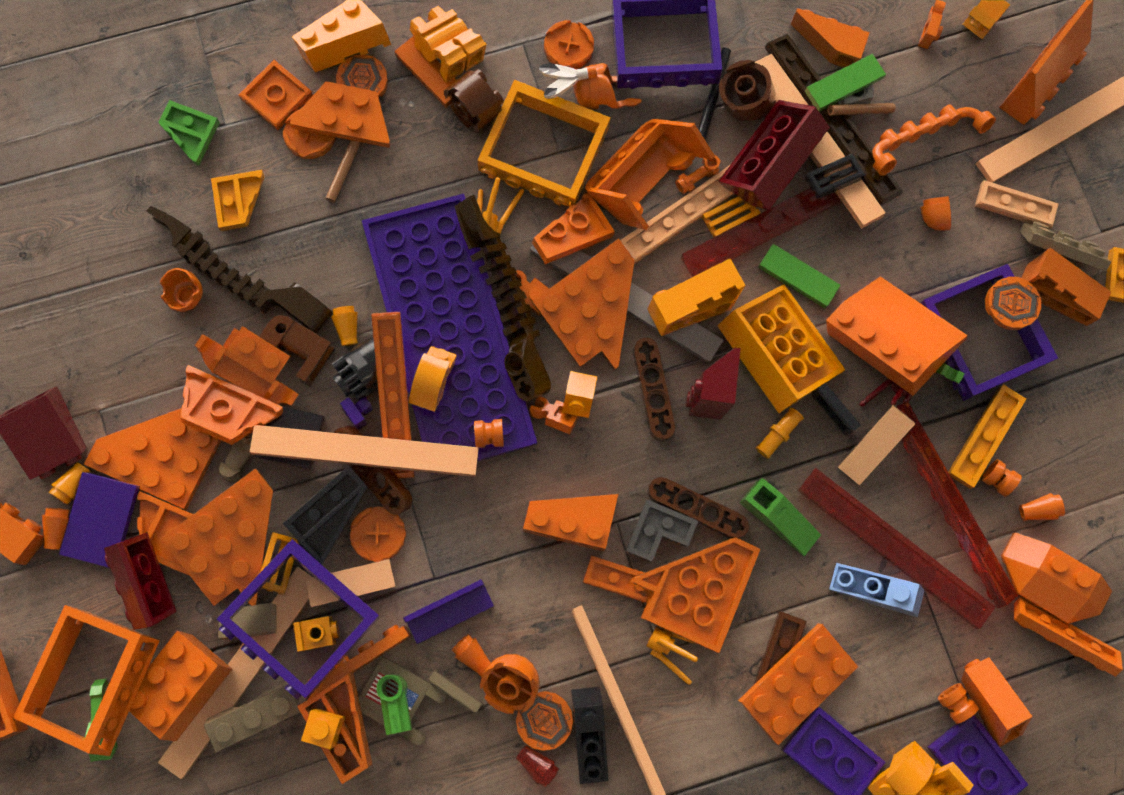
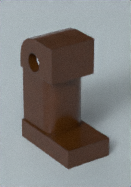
[259,315,335,387]

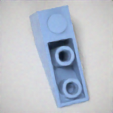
[829,563,925,617]

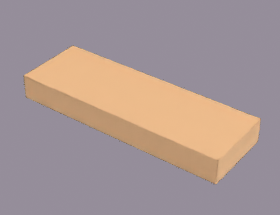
[975,180,1058,230]
[838,405,915,485]
[305,559,396,608]

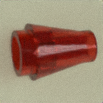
[516,745,560,788]

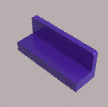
[403,579,494,644]

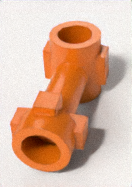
[675,155,721,194]

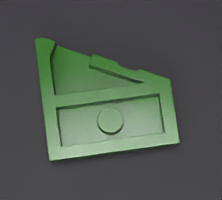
[158,100,220,166]

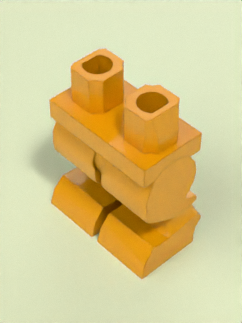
[409,6,487,82]

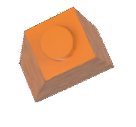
[961,657,1033,747]

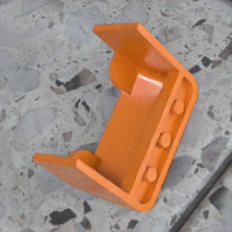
[585,119,715,230]

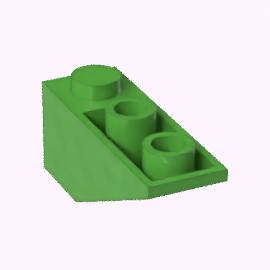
[739,478,821,556]

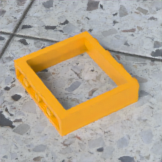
[477,79,611,207]

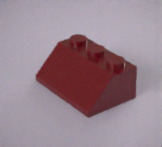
[685,348,741,420]
[104,532,177,630]

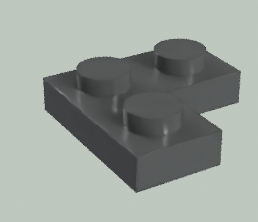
[625,500,698,562]

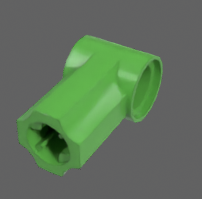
[376,675,412,735]

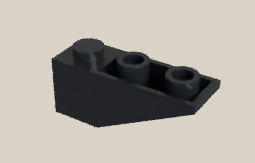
[571,687,609,784]

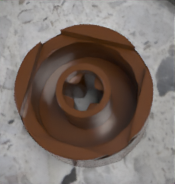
[719,60,775,121]
[444,69,504,133]

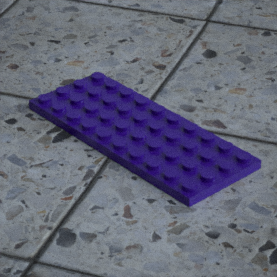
[362,194,537,475]

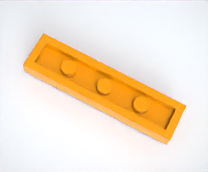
[947,384,1026,489]

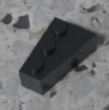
[283,466,368,565]

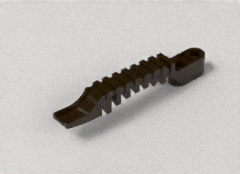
[455,195,551,401]
[146,206,333,334]

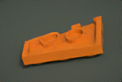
[532,192,615,264]

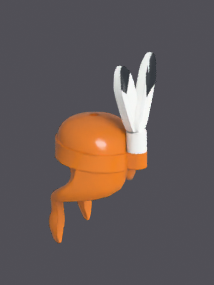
[539,63,642,110]

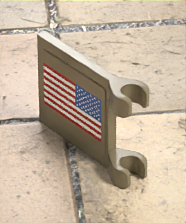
[359,656,449,745]

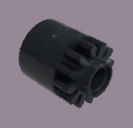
[332,336,378,401]

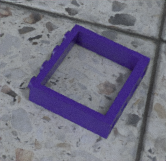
[612,0,722,89]
[920,264,1058,401]
[217,539,379,700]

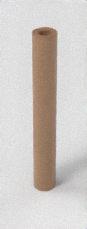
[827,103,896,115]
[325,140,361,203]

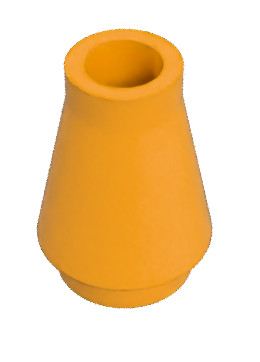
[331,306,358,347]
[48,462,91,505]

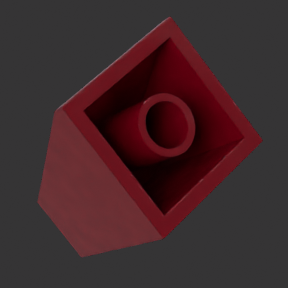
[0,386,87,480]

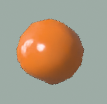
[160,268,203,312]

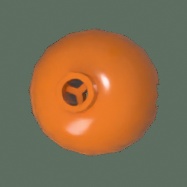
[480,654,540,714]

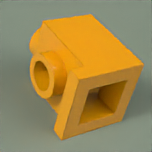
[293,616,340,652]

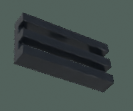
[805,153,865,199]
[812,383,861,436]

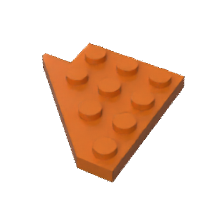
[532,238,635,370]
[84,408,222,510]
[160,468,274,606]
[630,537,761,653]

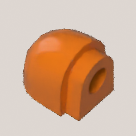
[920,196,951,231]

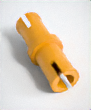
[755,407,804,459]

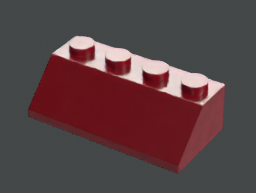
[719,100,830,211]

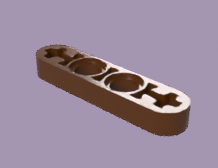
[633,338,675,441]
[334,425,413,515]
[648,477,749,538]

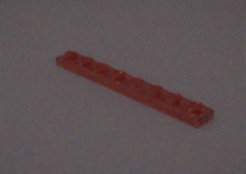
[681,184,842,277]
[886,401,1018,609]
[797,468,996,629]

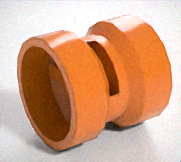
[474,419,504,448]
[981,459,1022,497]
[937,683,979,724]

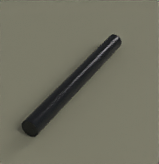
[698,47,731,140]

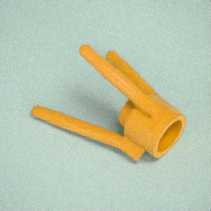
[477,177,524,234]
[646,626,698,685]

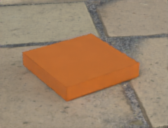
[238,60,313,130]

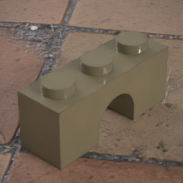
[204,682,300,752]

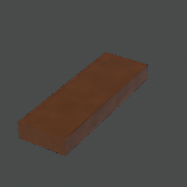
[754,611,807,684]

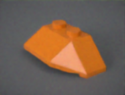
[1001,532,1112,624]

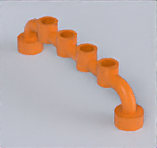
[872,104,996,176]

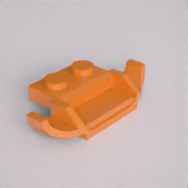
[195,326,299,406]

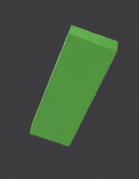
[805,54,886,112]
[758,244,840,309]

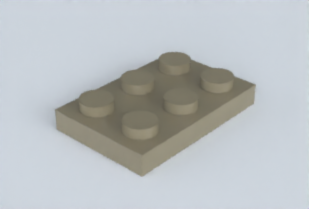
[1019,221,1111,271]

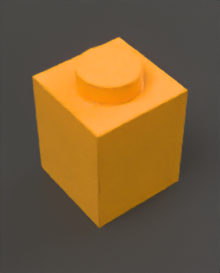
[562,371,597,418]
[301,708,345,749]

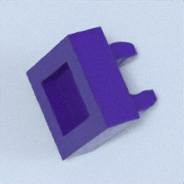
[340,397,373,430]

